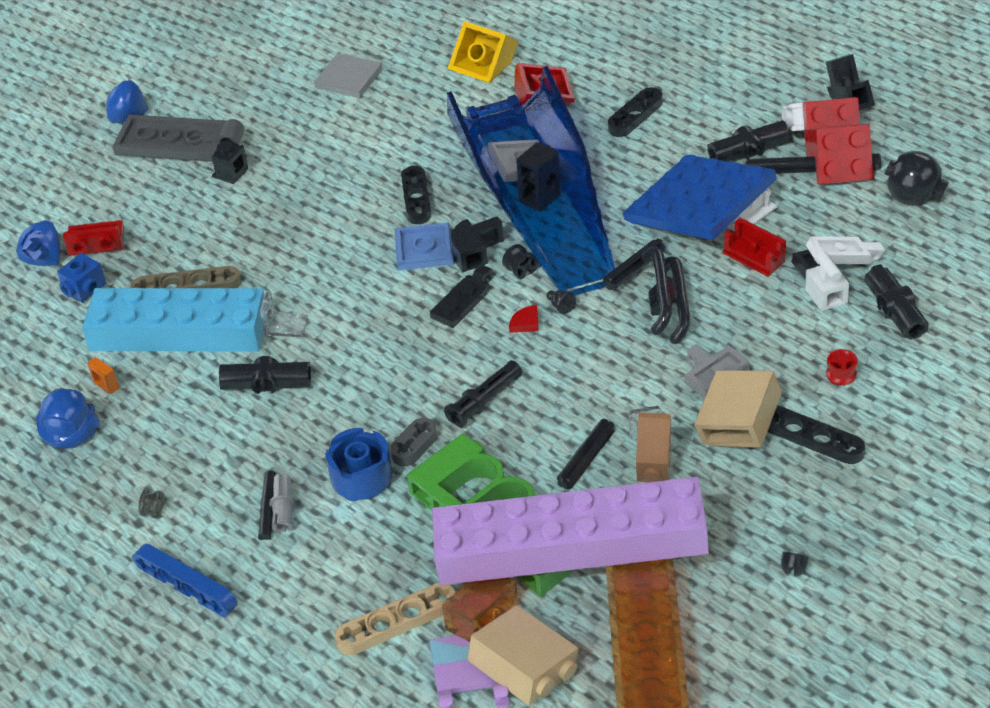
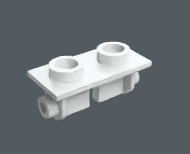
[727,188,777,231]

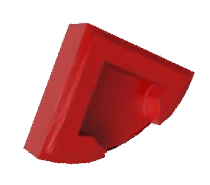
[509,305,539,333]

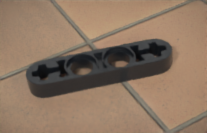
[767,405,865,464]

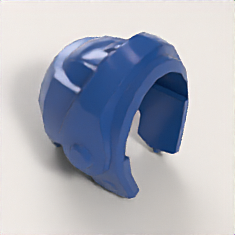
[36,388,100,448]

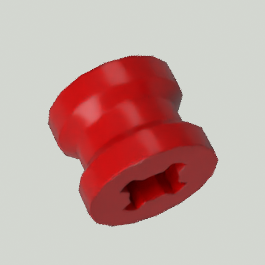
[826,349,858,386]

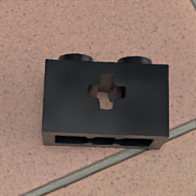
[516,142,560,212]

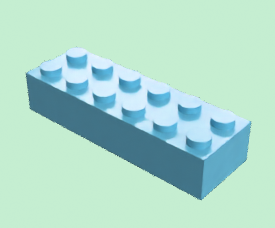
[82,288,268,352]

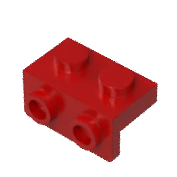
[63,220,125,256]

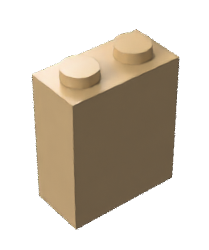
[694,371,782,447]
[467,605,579,705]

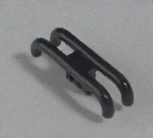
[641,247,690,344]

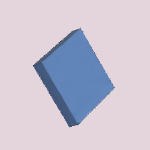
[395,222,454,271]

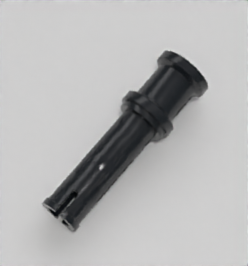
[444,360,522,428]

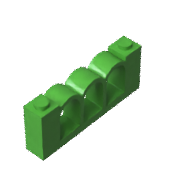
[407,433,574,597]

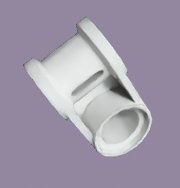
[781,103,804,131]

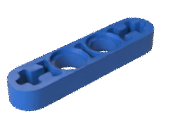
[132,543,238,618]

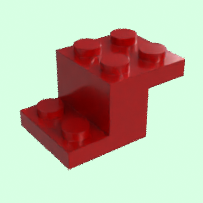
[802,97,873,184]

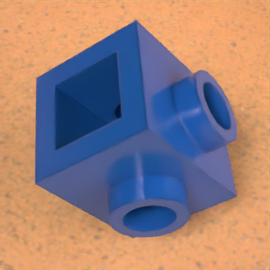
[57,253,106,303]

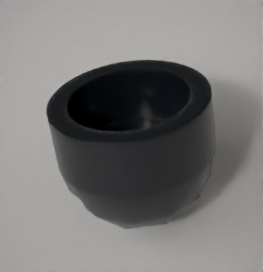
[781,551,809,577]

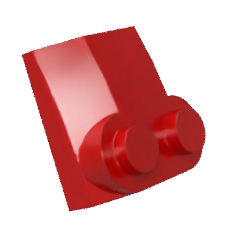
[514,63,576,112]

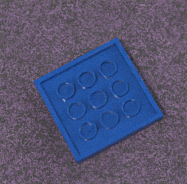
[623,155,777,240]

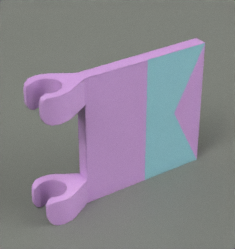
[429,632,510,708]

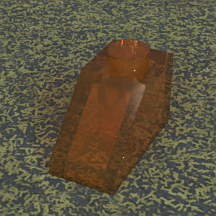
[442,580,519,642]

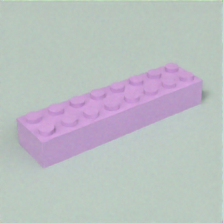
[432,477,709,585]

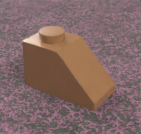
[636,413,671,483]

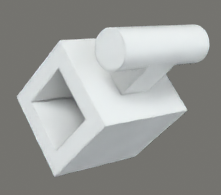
[805,250,849,311]

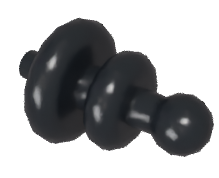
[546,290,576,314]

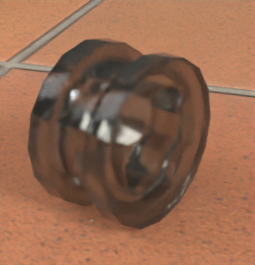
[138,489,165,519]

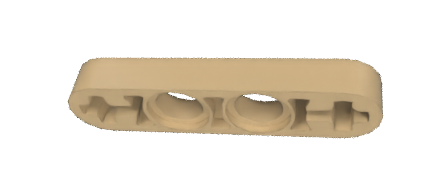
[334,583,457,655]

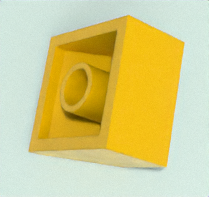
[447,21,519,83]

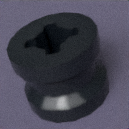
[502,244,538,280]

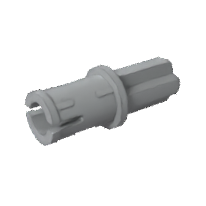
[270,474,295,533]

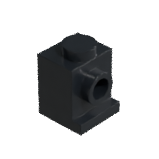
[212,141,249,184]

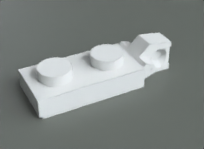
[806,236,885,265]

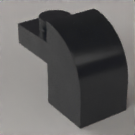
[825,54,875,110]
[451,216,504,273]

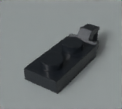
[430,265,493,328]

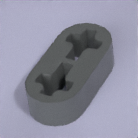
[391,418,437,466]

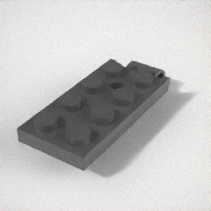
[113,114,245,161]

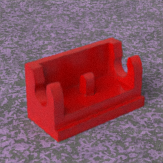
[722,217,786,277]

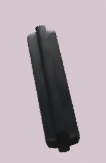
[603,238,666,290]
[557,418,615,490]

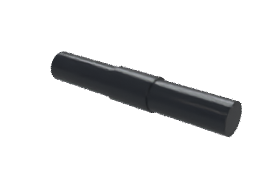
[258,471,277,540]

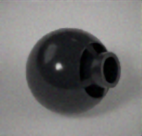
[884,151,949,206]

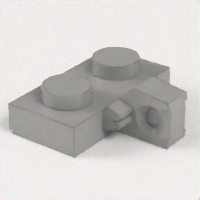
[684,345,750,399]

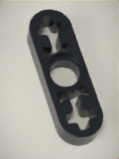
[608,87,663,137]
[401,166,431,224]

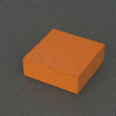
[87,357,119,394]

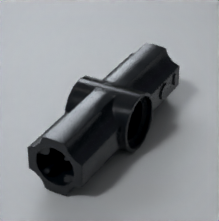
[707,120,790,161]
[864,264,929,340]
[219,356,311,394]

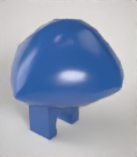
[106,80,147,123]
[16,220,60,266]

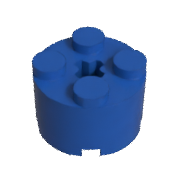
[325,428,392,501]

